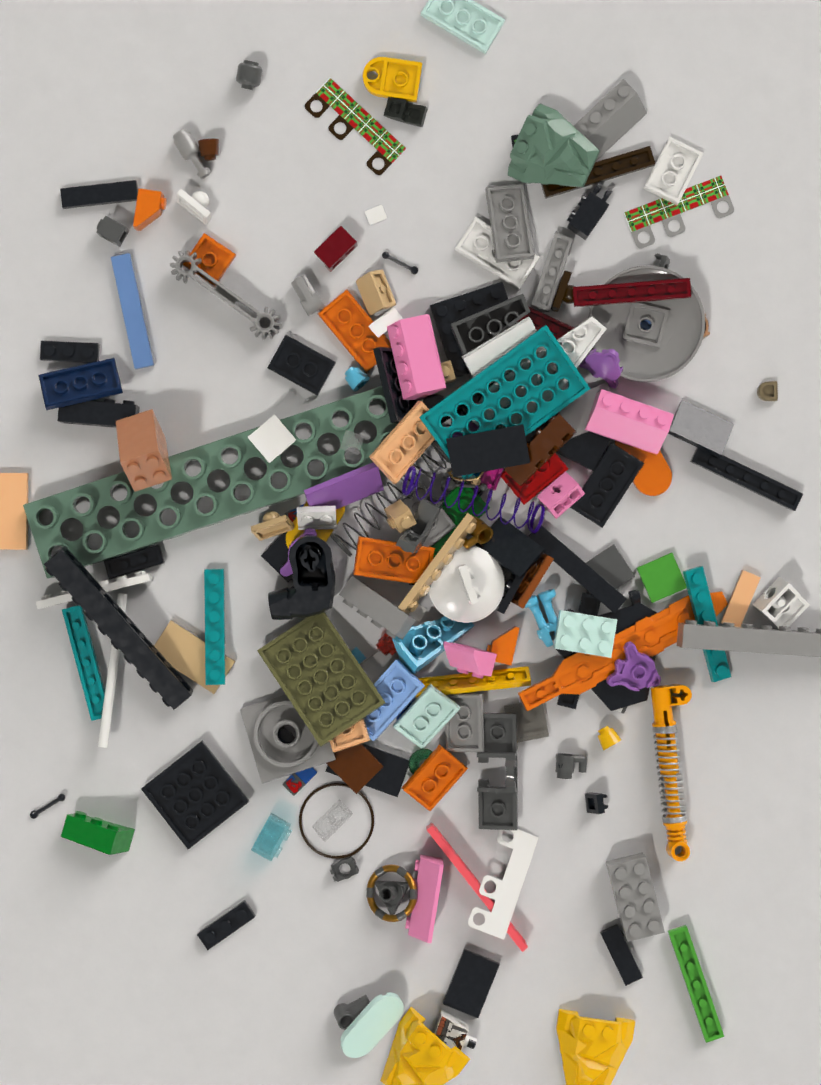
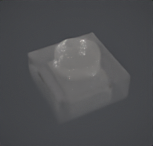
[340,430,365,455]

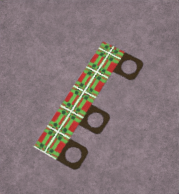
[305,78,406,175]

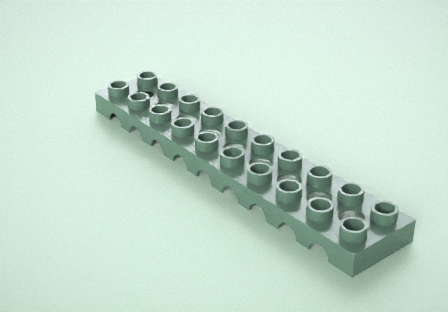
[23,386,398,578]

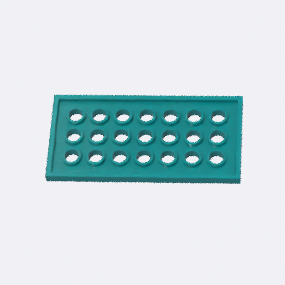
[419,325,591,480]

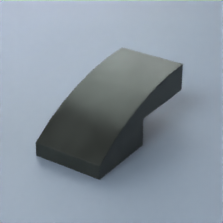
[384,97,428,127]

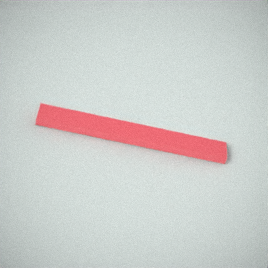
[426,823,528,952]

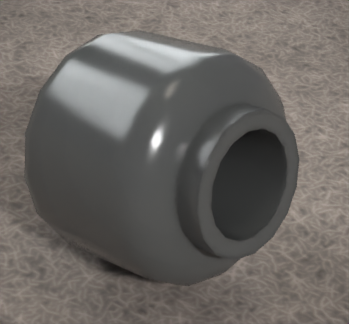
[236,60,262,90]

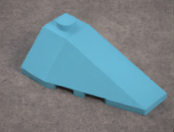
[392,616,474,674]

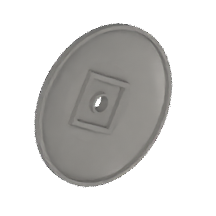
[588,265,705,382]

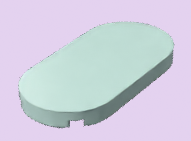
[340,992,404,1058]

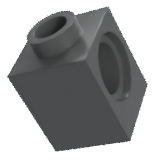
[96,215,129,247]

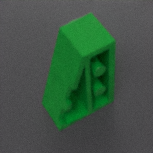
[61,811,135,855]

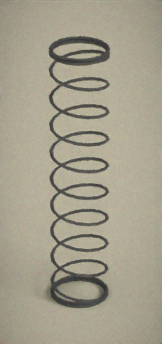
[330,441,450,557]

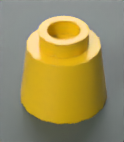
[598,725,622,750]

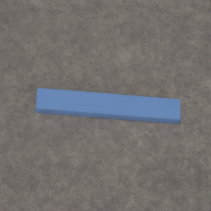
[111,253,154,369]

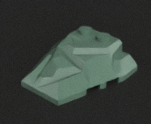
[508,103,600,187]

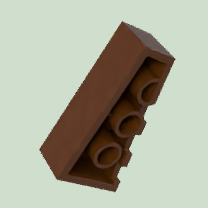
[504,414,577,486]

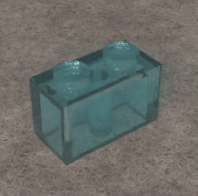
[251,813,292,861]

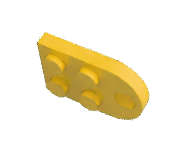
[363,57,422,103]

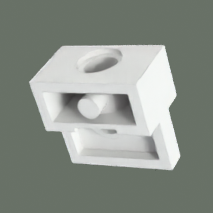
[753,577,810,629]

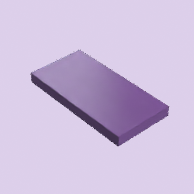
[304,462,384,509]

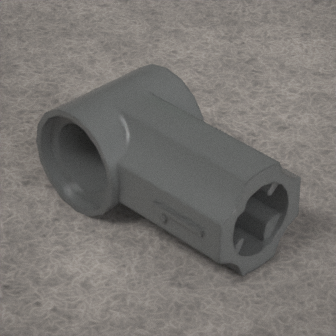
[334,995,370,1030]

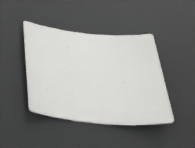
[248,414,296,463]

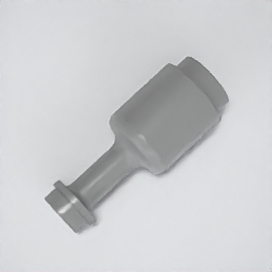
[173,129,210,179]

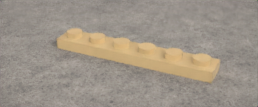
[398,513,477,615]

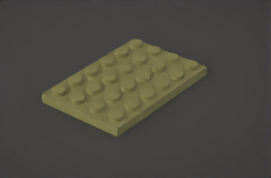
[257,612,386,747]

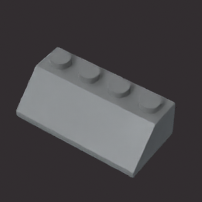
[574,79,647,162]

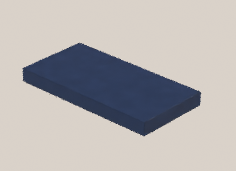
[38,358,123,410]

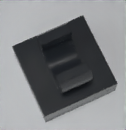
[585,792,608,814]

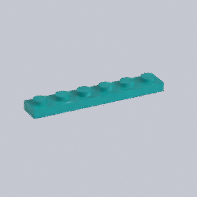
[683,566,731,682]
[204,569,225,685]
[62,606,105,721]

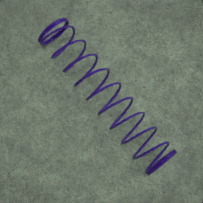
[402,466,545,533]

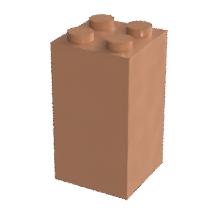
[116,409,172,492]

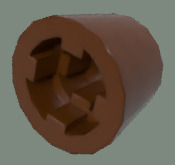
[198,138,219,161]

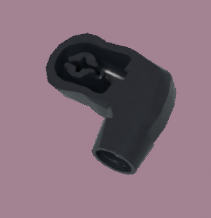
[268,535,335,620]

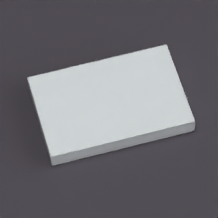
[643,136,704,205]

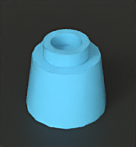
[345,367,369,392]

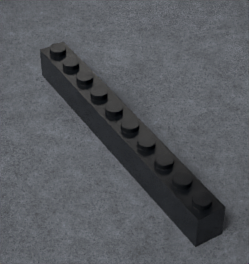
[44,546,193,710]

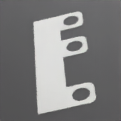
[468,829,539,940]

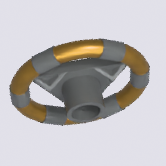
[366,865,417,922]

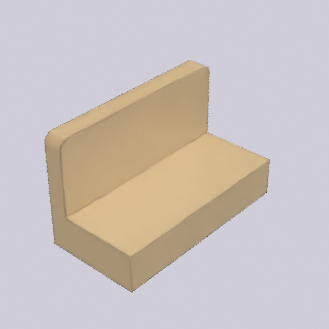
[356,269,397,315]

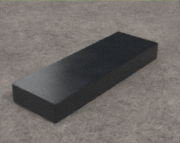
[104,545,165,579]
[600,924,643,986]

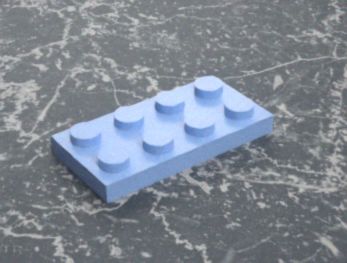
[364,659,425,741]

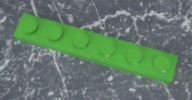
[668,925,724,1043]

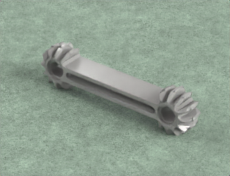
[170,250,281,340]

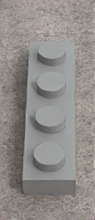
[531,233,573,312]

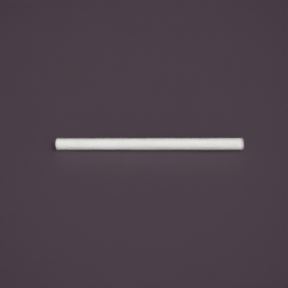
[98,593,128,748]

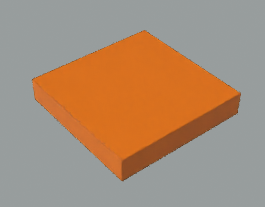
[183,233,236,286]

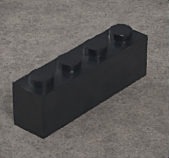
[57,399,140,428]

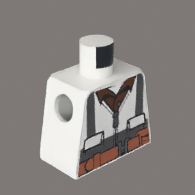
[433,1010,477,1051]

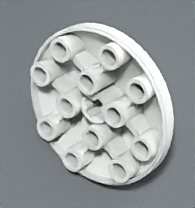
[428,546,505,623]

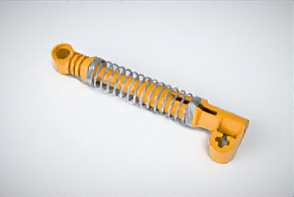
[651,684,692,861]

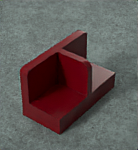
[314,226,358,272]

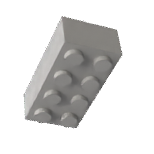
[606,852,665,942]

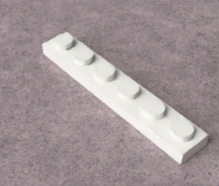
[36,571,153,609]

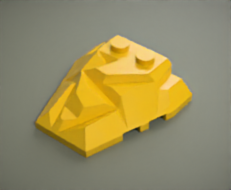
[380,1007,470,1085]
[556,1009,635,1085]

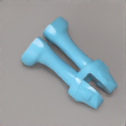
[524,589,558,647]

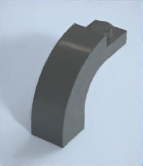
[396,494,444,554]

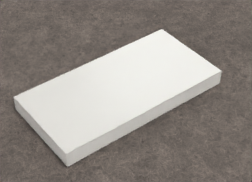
[455,217,540,290]
[462,317,545,384]

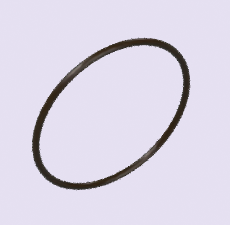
[299,783,374,859]

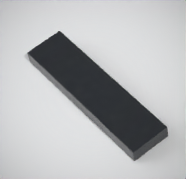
[60,180,138,209]

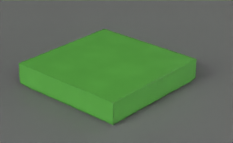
[636,553,687,603]

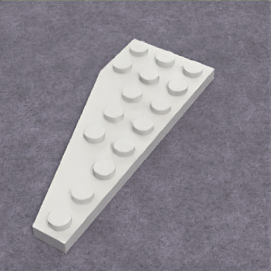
[472,317,607,429]

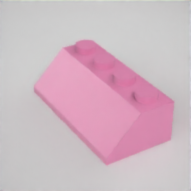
[387,314,446,400]
[585,389,674,455]
[405,854,444,943]

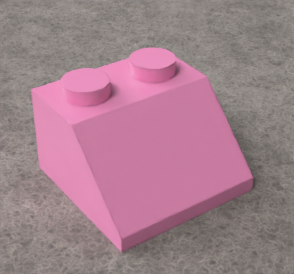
[443,641,497,679]

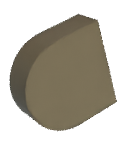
[757,381,778,401]

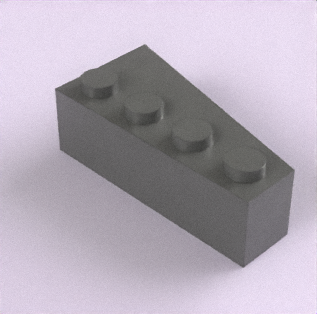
[450,294,530,356]

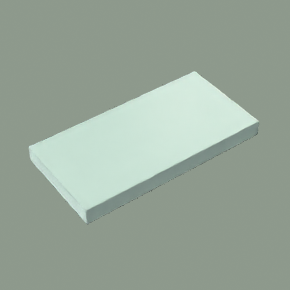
[421,0,505,54]

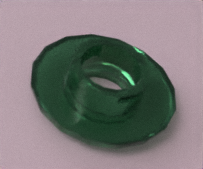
[408,748,433,774]

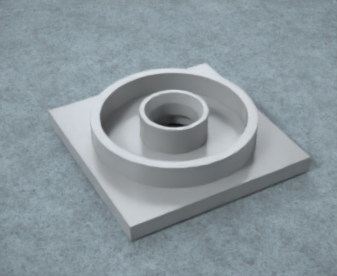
[240,695,336,784]

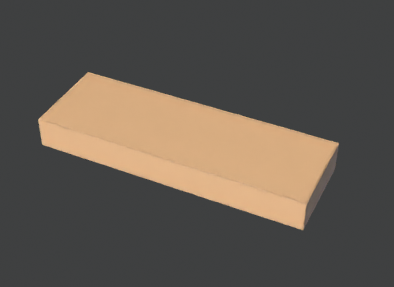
[720,570,761,627]

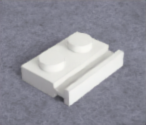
[297,505,337,530]

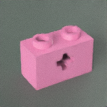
[537,471,585,519]

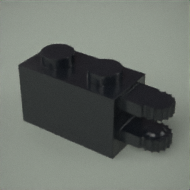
[567,182,613,240]

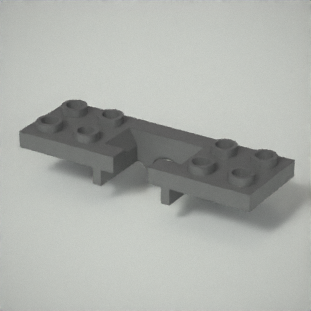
[477,713,518,830]

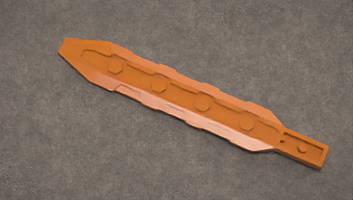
[518,591,728,711]

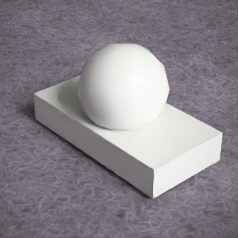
[177,189,211,225]

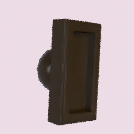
[551,271,575,312]

